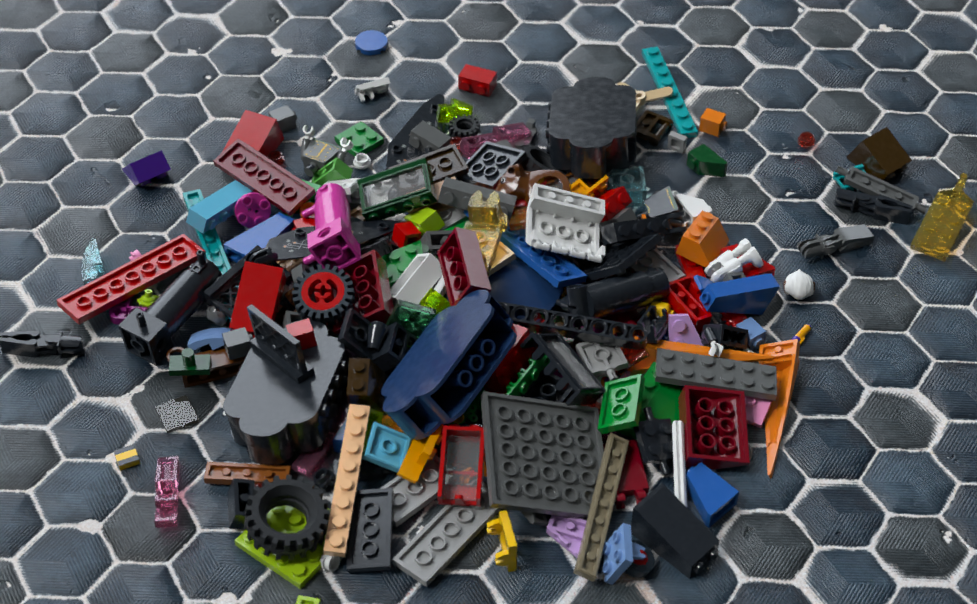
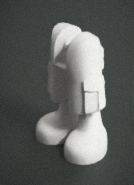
[704,238,763,283]

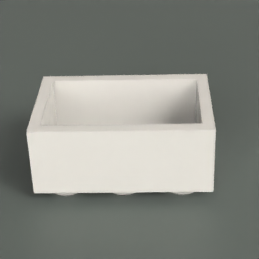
[390,253,442,313]

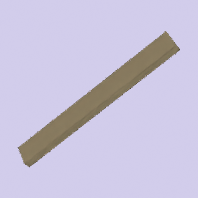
[574,433,629,582]

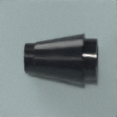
[367,321,388,352]

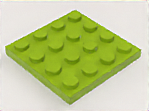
[234,506,330,590]

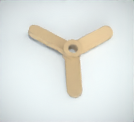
[617,82,673,113]

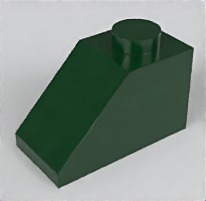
[687,144,728,177]

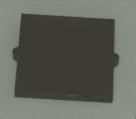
[155,395,199,434]

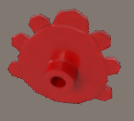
[719,312,747,327]

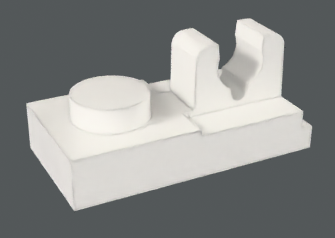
[354,77,390,103]

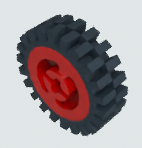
[292,264,355,326]

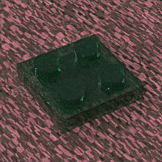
[386,299,436,338]

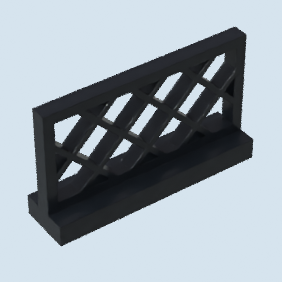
[204,245,292,318]
[247,304,315,384]

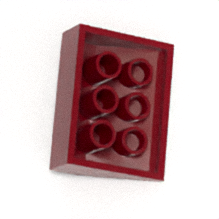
[331,249,396,334]
[678,385,750,470]

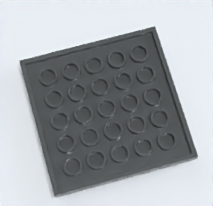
[481,391,612,519]

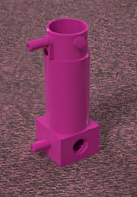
[302,183,361,271]

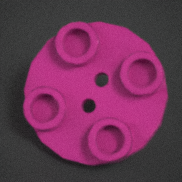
[234,192,271,228]

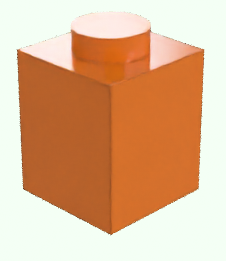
[699,108,727,137]

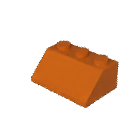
[676,210,730,268]

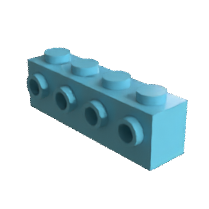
[186,180,252,234]

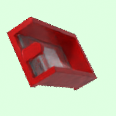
[437,424,485,507]

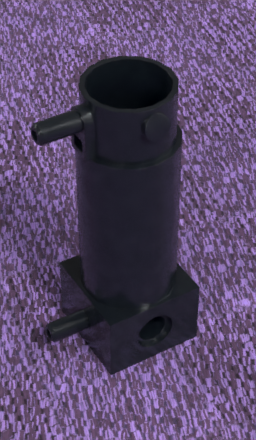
[118,250,222,366]

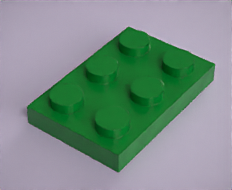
[598,374,645,434]

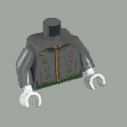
[301,125,353,177]

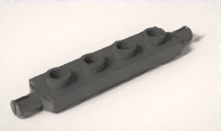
[835,165,928,214]

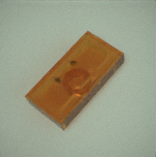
[509,206,528,231]

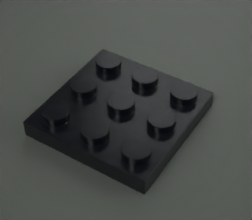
[456,141,528,190]

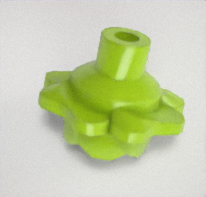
[137,289,159,307]

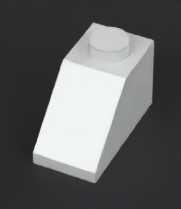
[675,193,713,223]

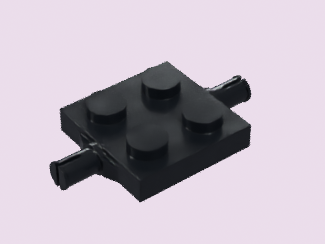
[633,407,673,476]

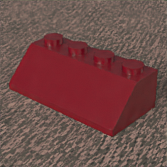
[437,227,491,306]

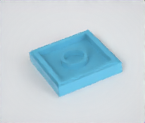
[362,422,412,473]

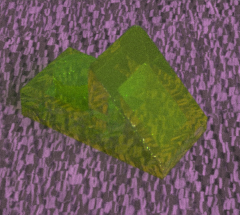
[436,98,473,123]

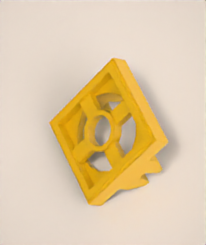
[486,510,517,572]

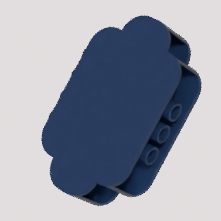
[381,290,517,440]

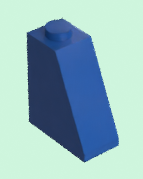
[686,462,739,528]

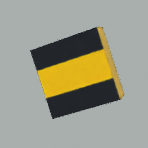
[113,444,140,470]

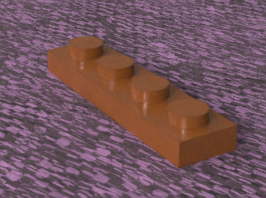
[204,462,291,486]

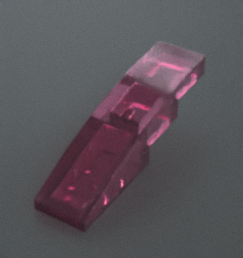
[154,456,179,528]

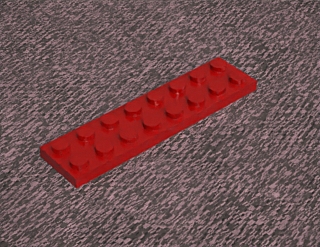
[57,234,206,325]

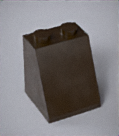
[847,127,912,181]
[347,358,390,418]

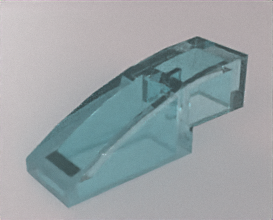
[81,238,105,285]

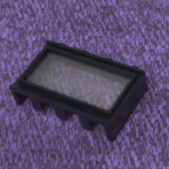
[520,331,606,406]

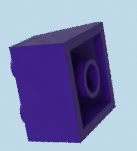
[122,150,171,186]

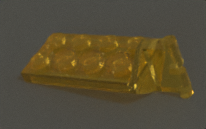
[910,173,974,261]

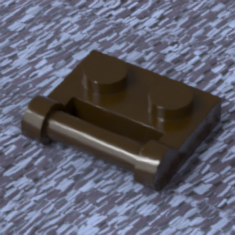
[637,110,674,146]

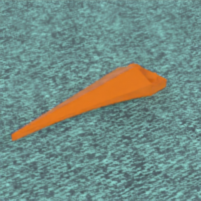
[615,336,774,376]
[758,339,800,479]

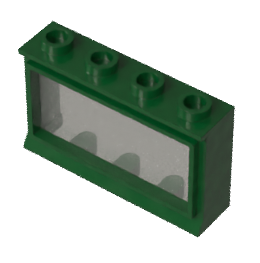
[357,157,437,221]

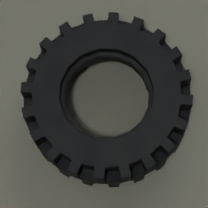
[244,475,330,561]

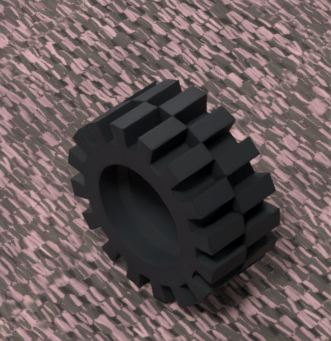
[449,114,480,145]

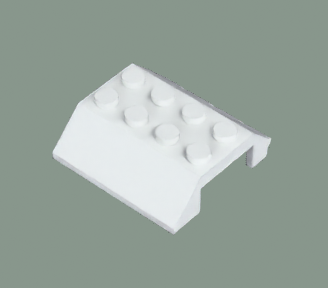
[525,183,605,263]

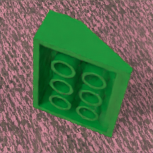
[617,362,684,440]

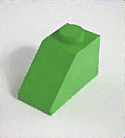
[312,157,353,185]

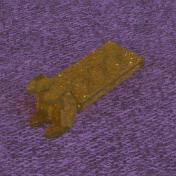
[464,190,508,276]

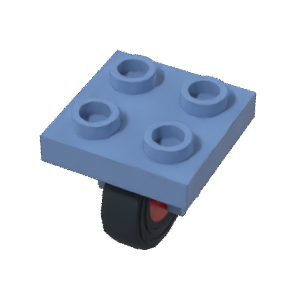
[602,523,655,585]

